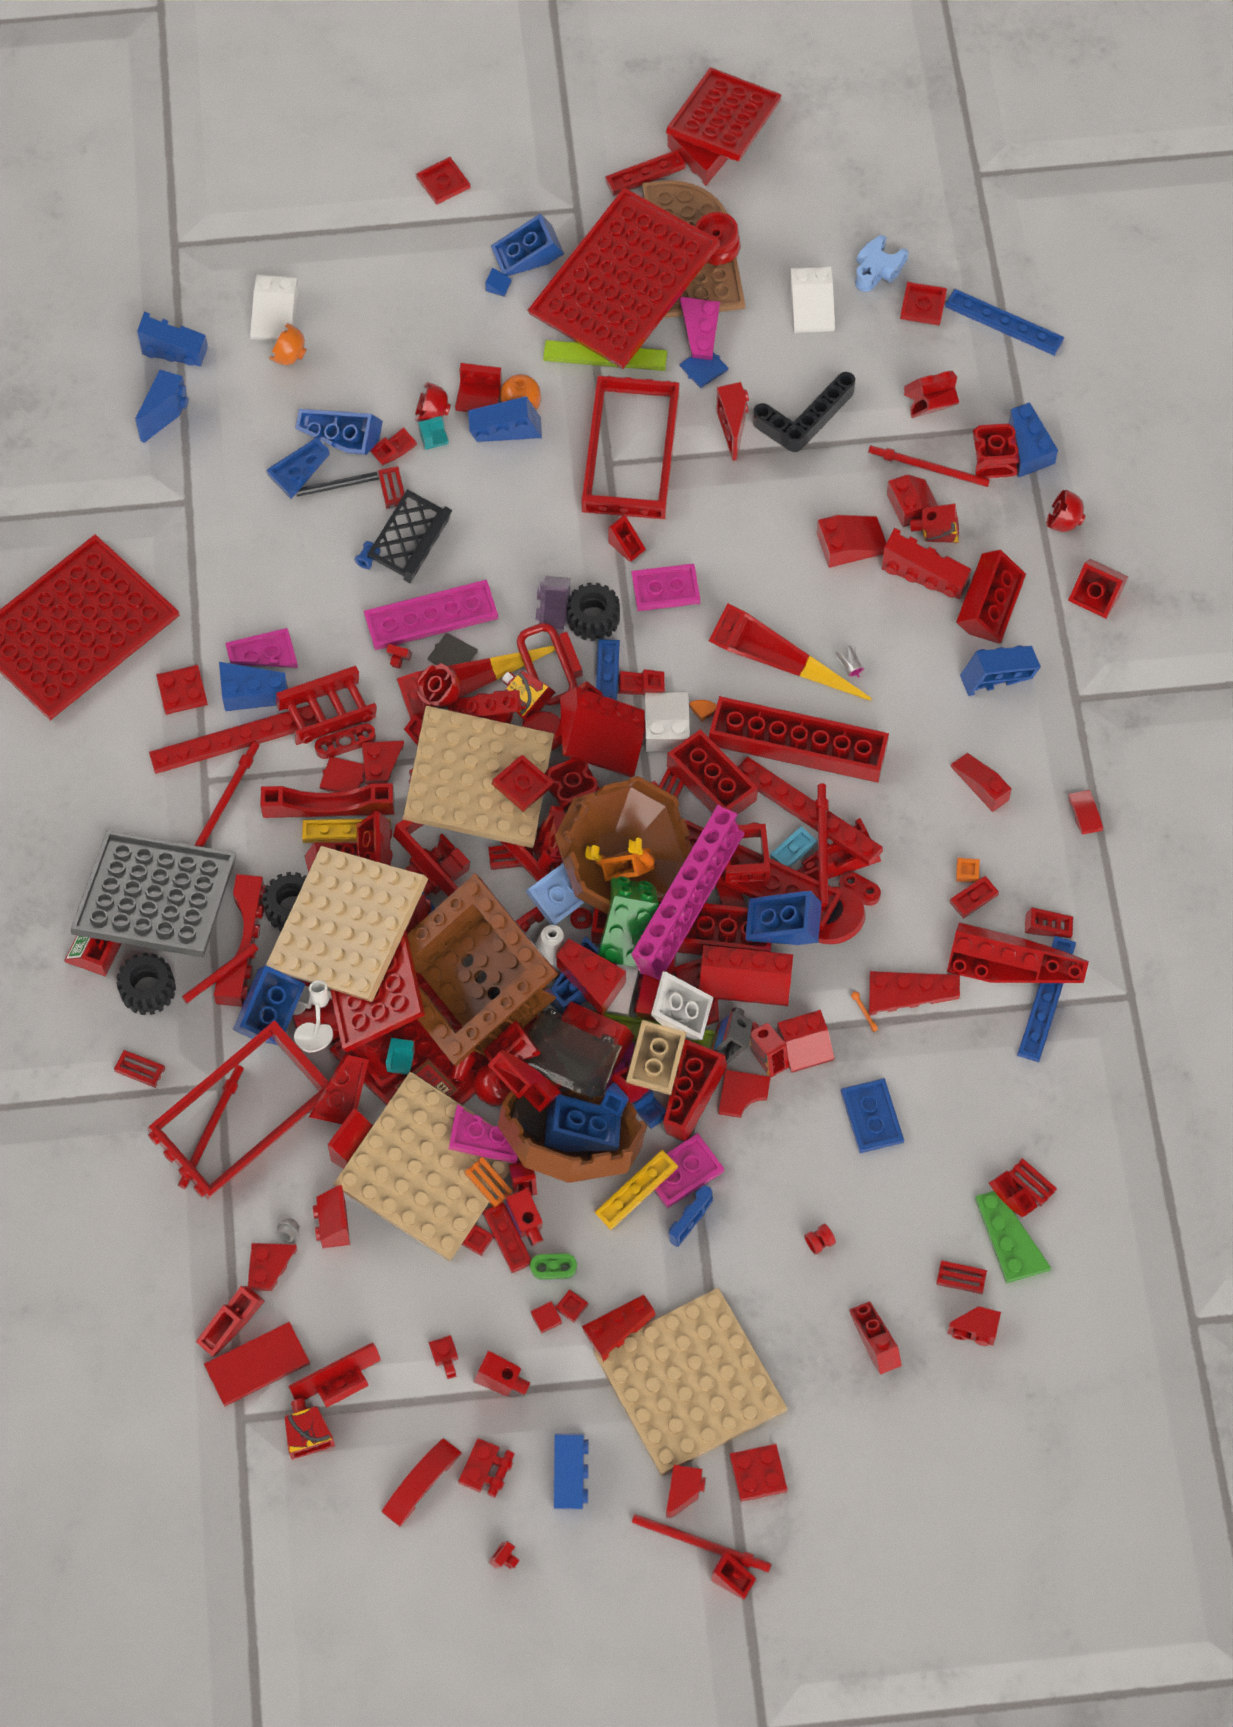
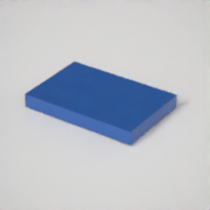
[840,1078,904,1154]

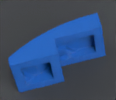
[631,1090,666,1129]

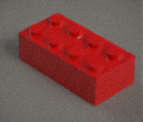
[666,729,758,815]

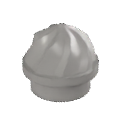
[276,1218,300,1243]

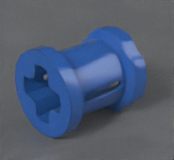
[354,541,381,570]

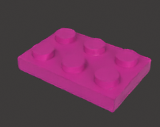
[631,564,700,611]
[654,1133,724,1209]

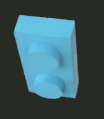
[770,826,817,868]

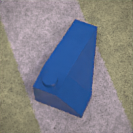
[295,409,383,455]

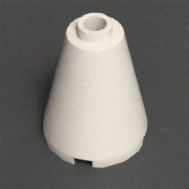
[535,925,568,978]

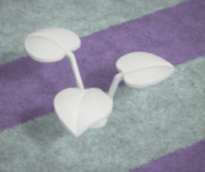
[293,980,333,1052]

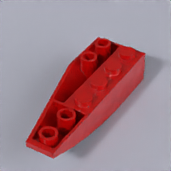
[947,922,1089,983]

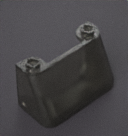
[524,1008,622,1097]

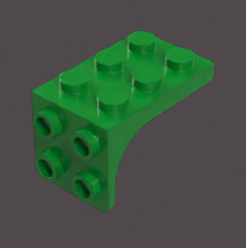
[598,876,659,968]

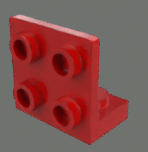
[455,363,502,412]

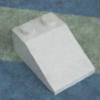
[790,267,835,333]
[250,275,299,341]
[645,692,690,752]
[651,972,713,1040]

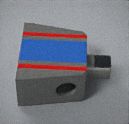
[709,1007,752,1064]

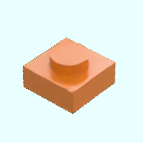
[956,858,980,883]

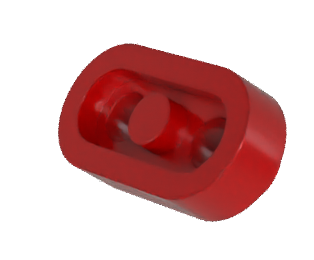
[839,872,881,906]

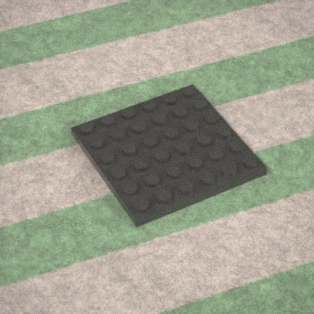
[71,831,236,958]

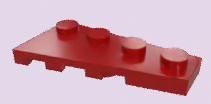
[869,971,960,1016]

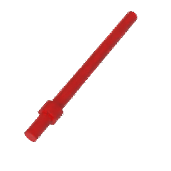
[868,445,990,487]
[194,742,260,847]
[815,783,829,907]
[178,1065,244,1189]
[632,1514,772,1573]

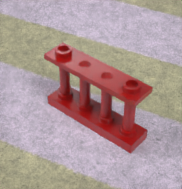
[276,665,377,746]

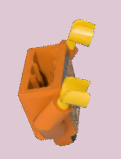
[585,838,655,881]

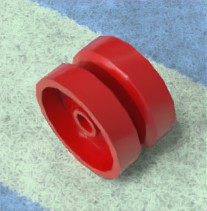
[695,212,741,265]

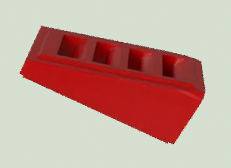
[1024,907,1073,938]

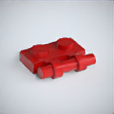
[458,1438,515,1498]

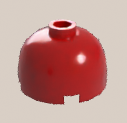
[415,382,451,422]
[1046,489,1086,532]
[417,663,461,708]
[473,1062,511,1107]

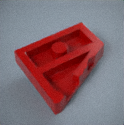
[362,740,404,785]
[248,1243,297,1291]

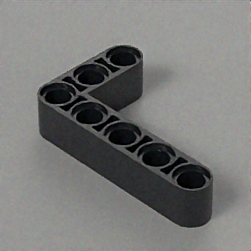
[753,372,856,452]

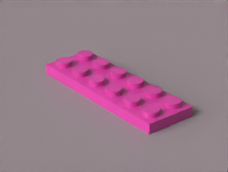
[364,579,498,651]

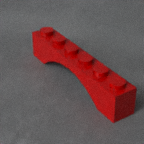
[260,783,395,818]
[214,874,266,1007]

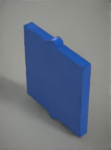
[679,352,728,388]

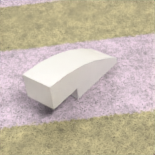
[607,964,640,1017]

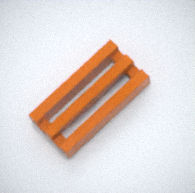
[464,1157,513,1208]

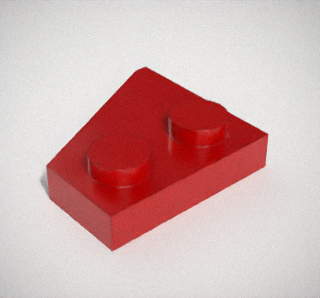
[483,1021,541,1062]

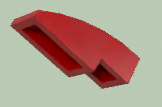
[488,1050,561,1112]
[196,1286,265,1357]

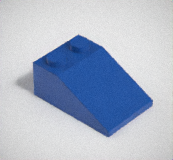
[491,213,564,276]
[135,369,189,443]
[746,891,822,945]
[544,1095,621,1152]

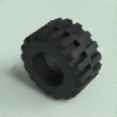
[567,582,620,641]
[263,872,307,931]
[116,953,176,1015]

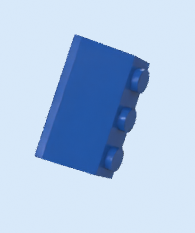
[233,965,305,1046]

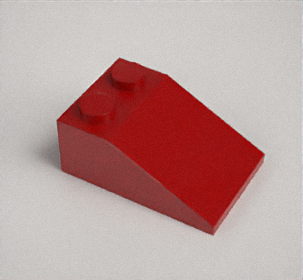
[716,382,749,461]
[817,515,887,568]

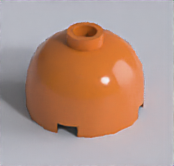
[269,323,307,365]
[500,374,541,410]

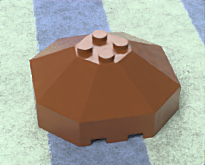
[555,776,692,914]
[498,1074,647,1183]

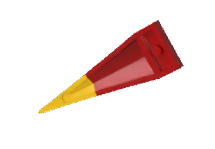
[708,603,872,700]
[396,645,555,720]

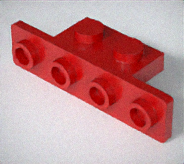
[448,690,520,718]
[289,1342,381,1408]

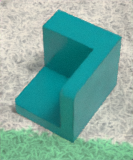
[418,416,449,450]
[386,1038,415,1075]

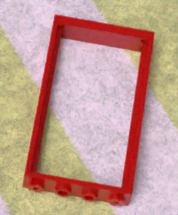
[582,376,680,519]
[393,820,548,933]
[147,1020,329,1199]

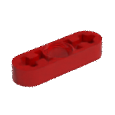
[315,723,376,759]

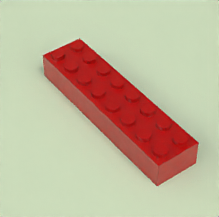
[709,696,889,783]
[591,903,772,955]

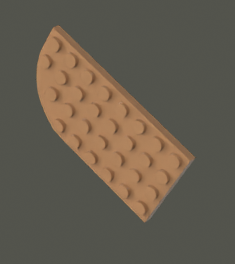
[642,180,745,318]

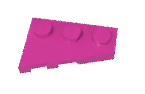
[680,297,720,360]
[225,628,298,668]
[448,1104,518,1164]

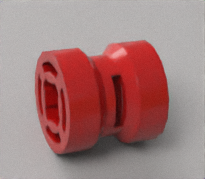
[804,1223,836,1255]

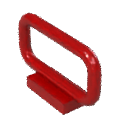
[516,623,583,706]

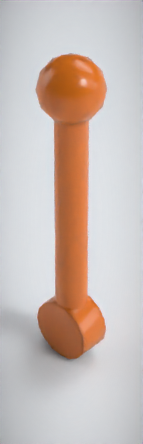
[851,991,878,1032]

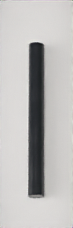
[296,472,379,497]

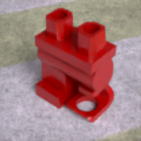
[536,806,566,872]
[404,833,470,896]

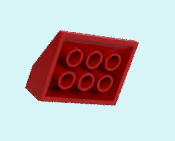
[560,687,646,778]

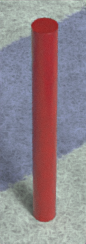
[181,943,259,1004]

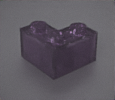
[535,576,571,630]

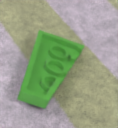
[975,1191,1051,1284]

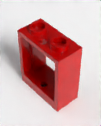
[724,822,770,884]

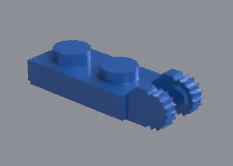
[669,1185,713,1247]

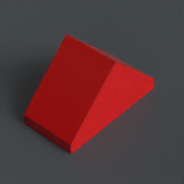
[608,515,646,562]
[711,1552,756,1600]

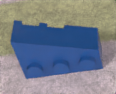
[137,311,208,366]
[468,396,542,442]
[1009,402,1058,478]
[960,645,1041,697]
[219,662,288,711]
[551,936,599,1015]
[554,1433,589,1509]

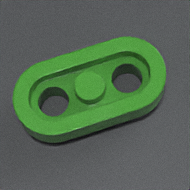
[530,1253,577,1280]

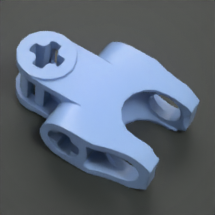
[855,235,909,292]

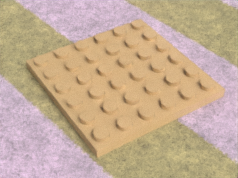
[403,706,554,848]
[266,846,428,1002]
[333,1072,518,1262]
[594,1288,787,1476]

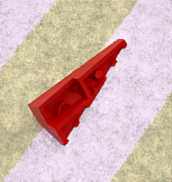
[797,818,881,881]

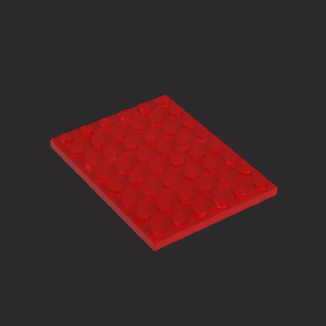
[527,188,721,369]
[0,534,180,721]

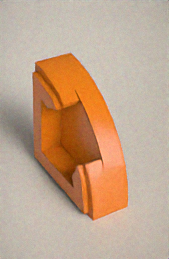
[689,699,717,722]

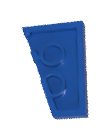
[266,438,330,499]

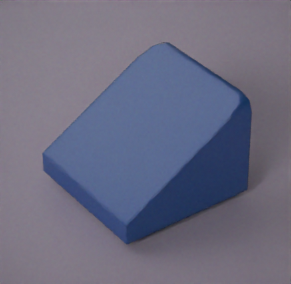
[485,268,512,297]
[600,1082,629,1117]

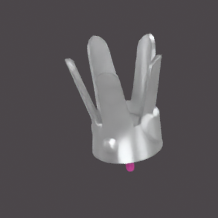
[837,646,864,678]

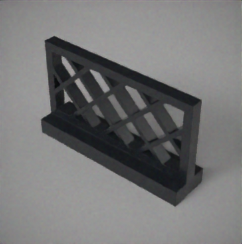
[367,489,452,584]

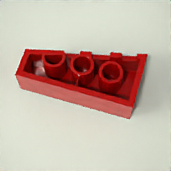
[882,527,971,600]
[663,1039,727,1142]

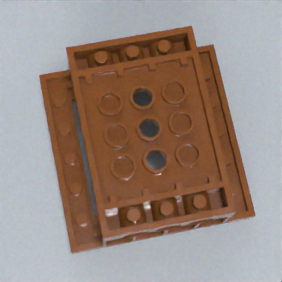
[407,873,558,1066]

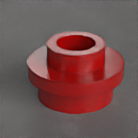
[570,908,592,930]

